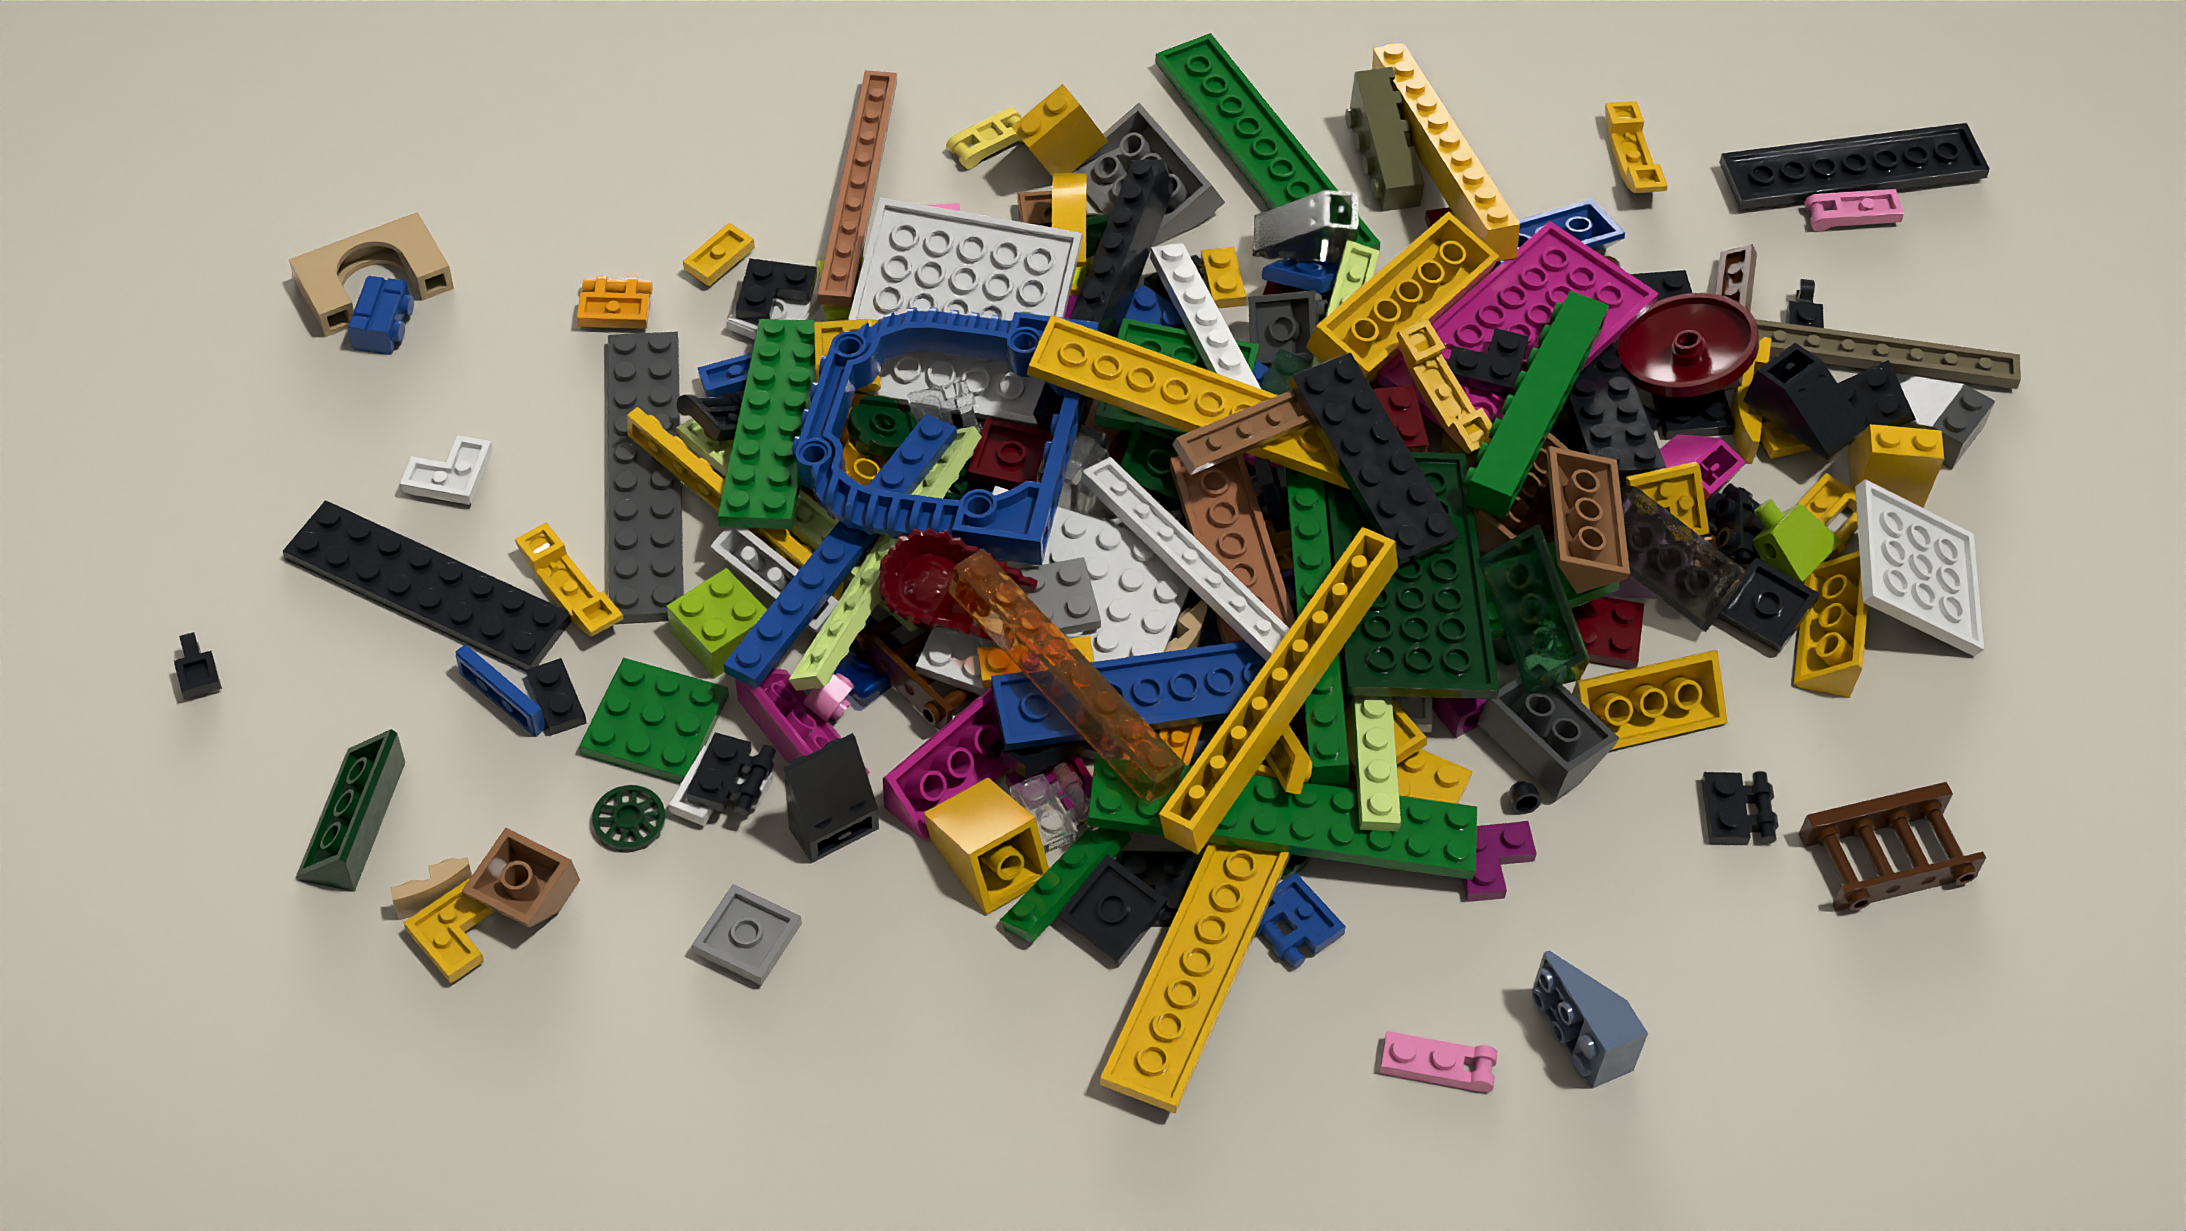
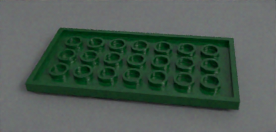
[1324,452,1499,699]

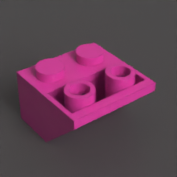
[1660,434,1747,503]

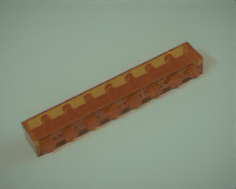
[948,548,1185,806]

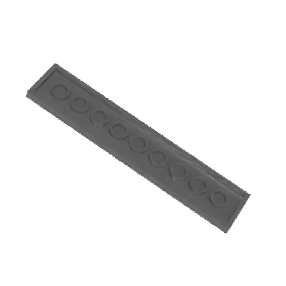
[608,331,684,625]

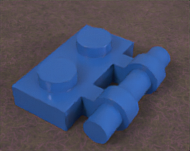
[1256,872,1346,969]

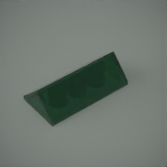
[1478,525,1590,693]

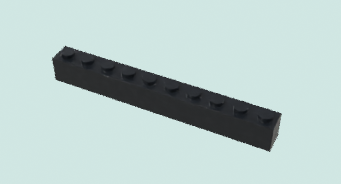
[1033,160,1174,443]

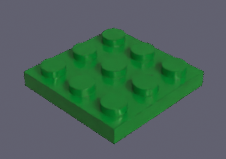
[579,657,729,784]

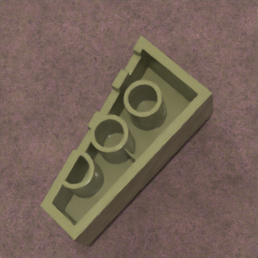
[1345,67,1425,211]

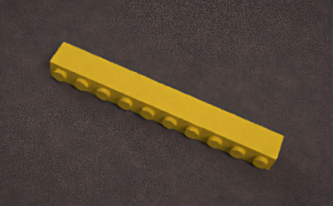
[1372,43,1520,261]
[1159,527,1398,854]

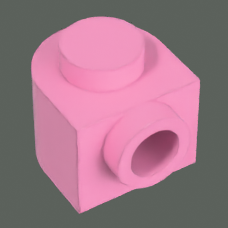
[802,673,854,722]

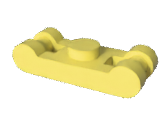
[946,107,1023,169]

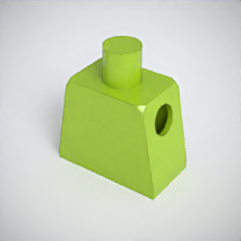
[1753,499,1841,582]

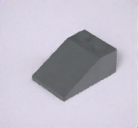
[1896,373,1995,469]

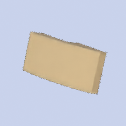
[1164,599,1208,652]
[390,857,472,920]

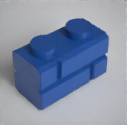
[347,276,414,355]

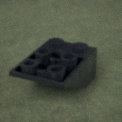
[1743,342,1867,460]
[783,733,879,863]

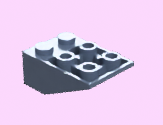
[1532,951,1648,1089]

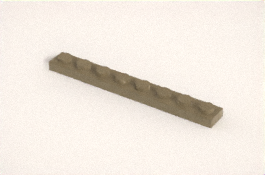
[1755,319,2021,389]

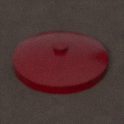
[1618,293,1759,397]

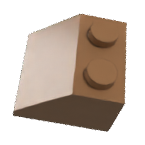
[462,827,580,927]

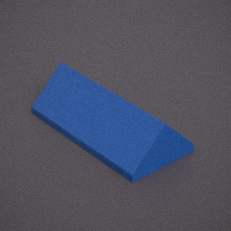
[1490,199,1625,273]

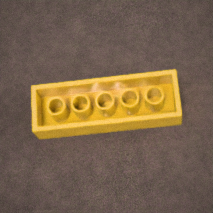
[1306,211,1500,383]

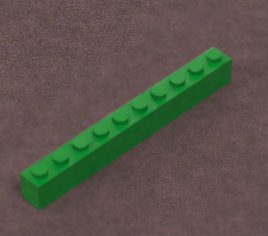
[1286,467,1350,788]

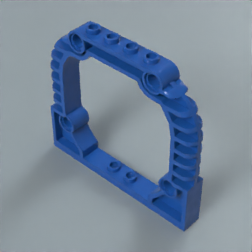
[792,307,1099,565]

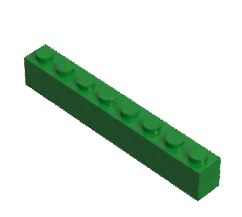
[1463,291,1609,520]

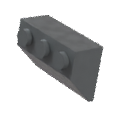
[1477,664,1619,799]

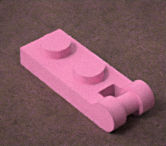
[1804,189,1904,232]
[1380,1031,1498,1093]

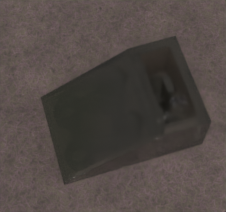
[1252,190,1358,264]

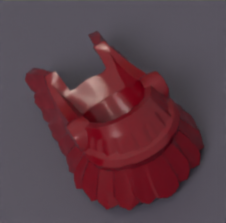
[878,528,1038,646]

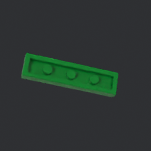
[1000,826,1131,943]

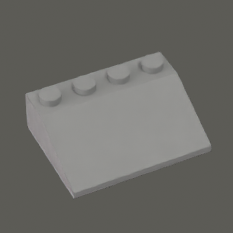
[1072,103,1225,247]

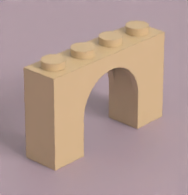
[289,212,454,337]

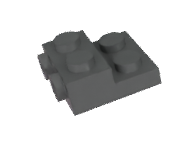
[1248,290,1328,366]

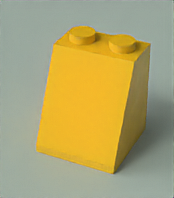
[1012,83,1108,177]
[1848,424,1944,508]
[923,778,1049,914]

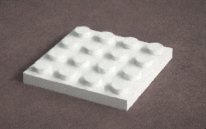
[1855,479,1984,656]

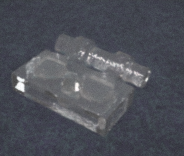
[907,380,982,452]
[1009,763,1099,854]

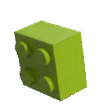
[667,568,767,679]

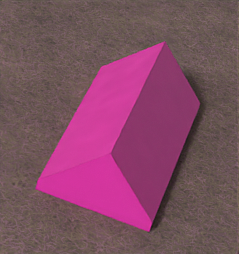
[735,668,870,775]
[882,687,1009,840]

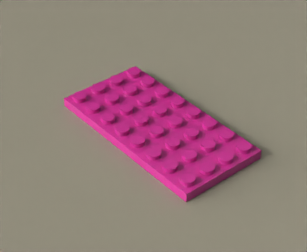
[1376,221,1659,453]

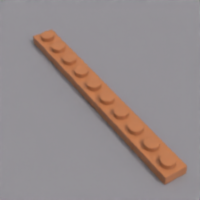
[818,70,897,307]

